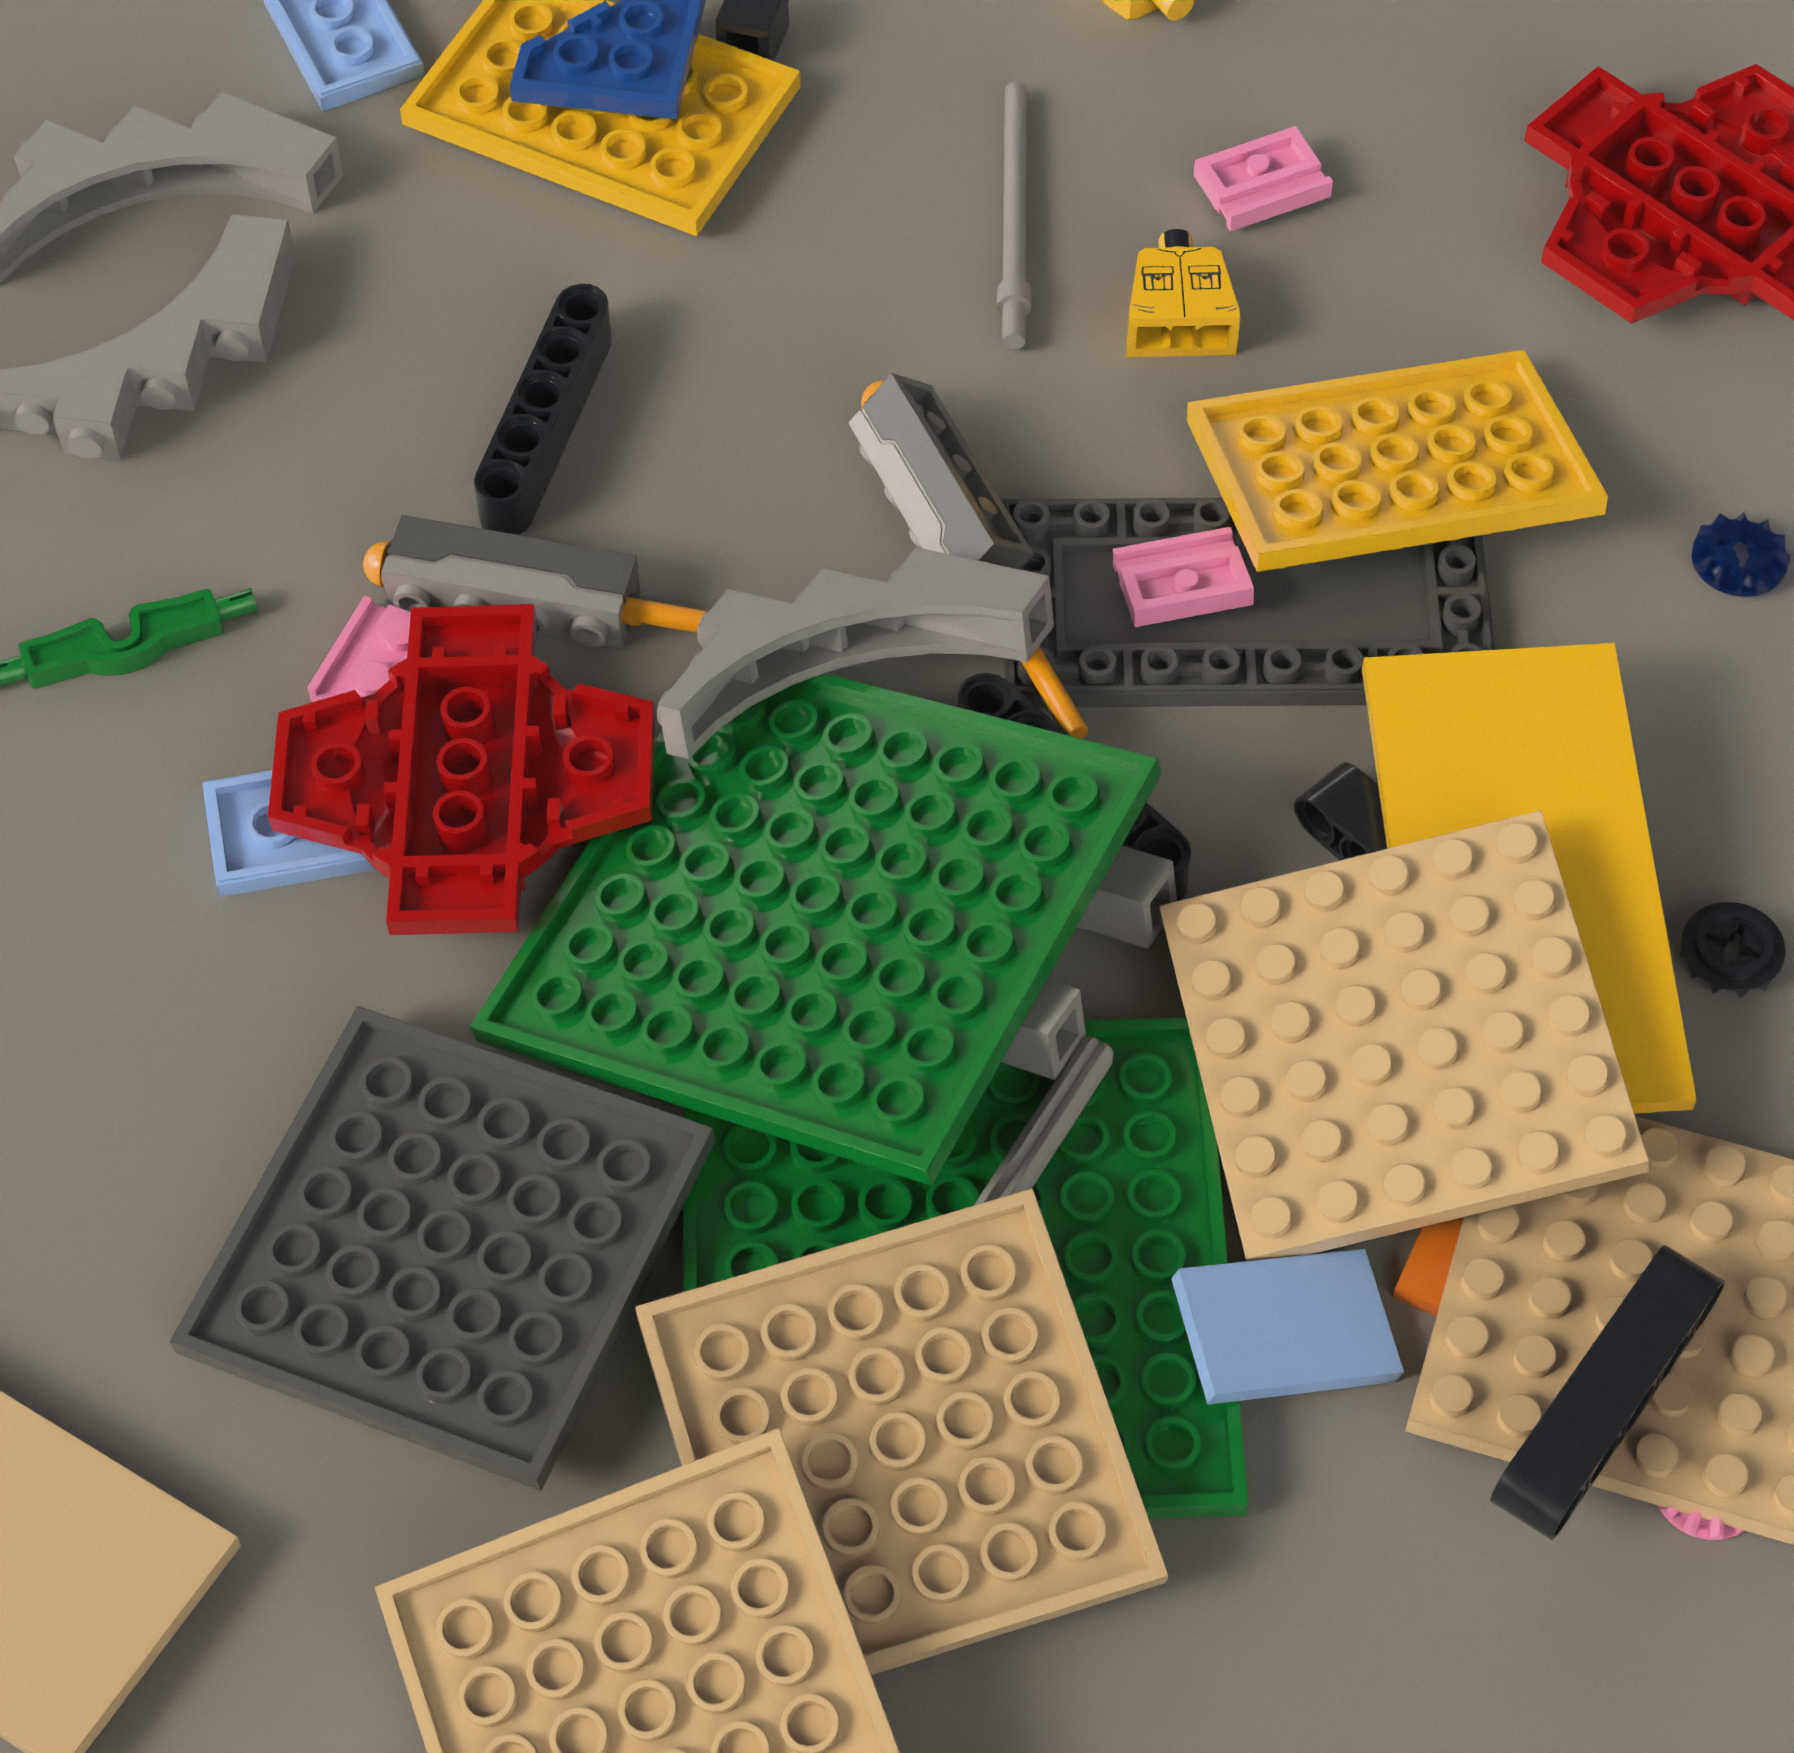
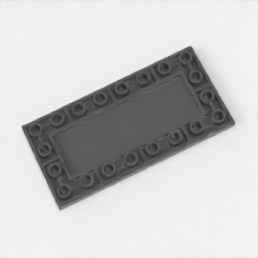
[1001,498,1495,708]

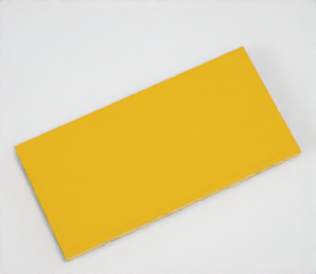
[1362,643,1697,1114]

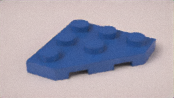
[510,0,706,119]

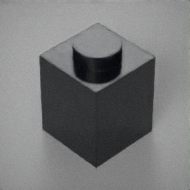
[715,0,789,61]

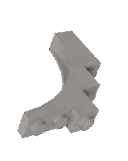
[0,91,343,284]
[0,214,296,460]
[657,547,1054,759]

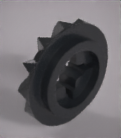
[1680,902,1786,998]

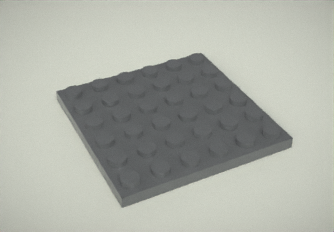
[169,1006,716,1491]

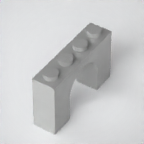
[1001,846,1177,1080]

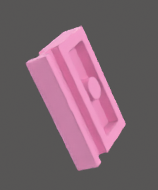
[1194,126,1333,232]
[1113,527,1254,627]
[307,595,411,702]

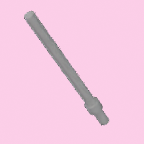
[997,82,1031,350]

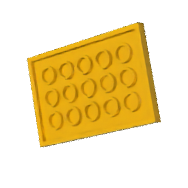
[400,0,801,237]
[1187,350,1608,572]

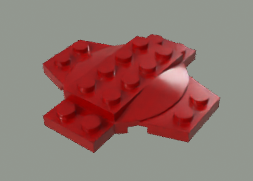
[1524,64,1794,324]
[268,604,656,935]

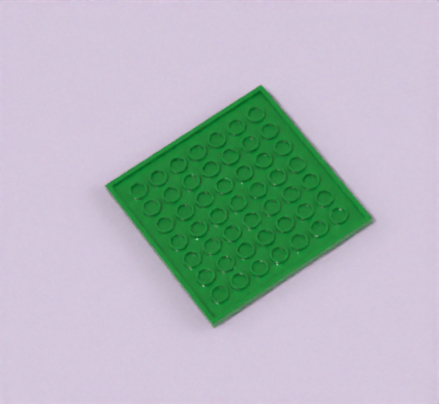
[470,673,1162,1186]
[683,1017,1249,1519]

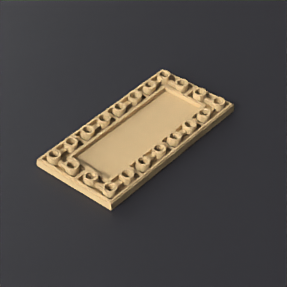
[0,1391,241,1753]

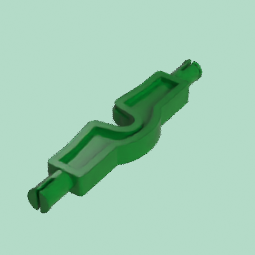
[0,587,258,689]

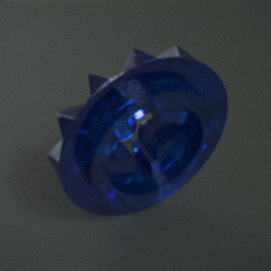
[1691,512,1791,597]

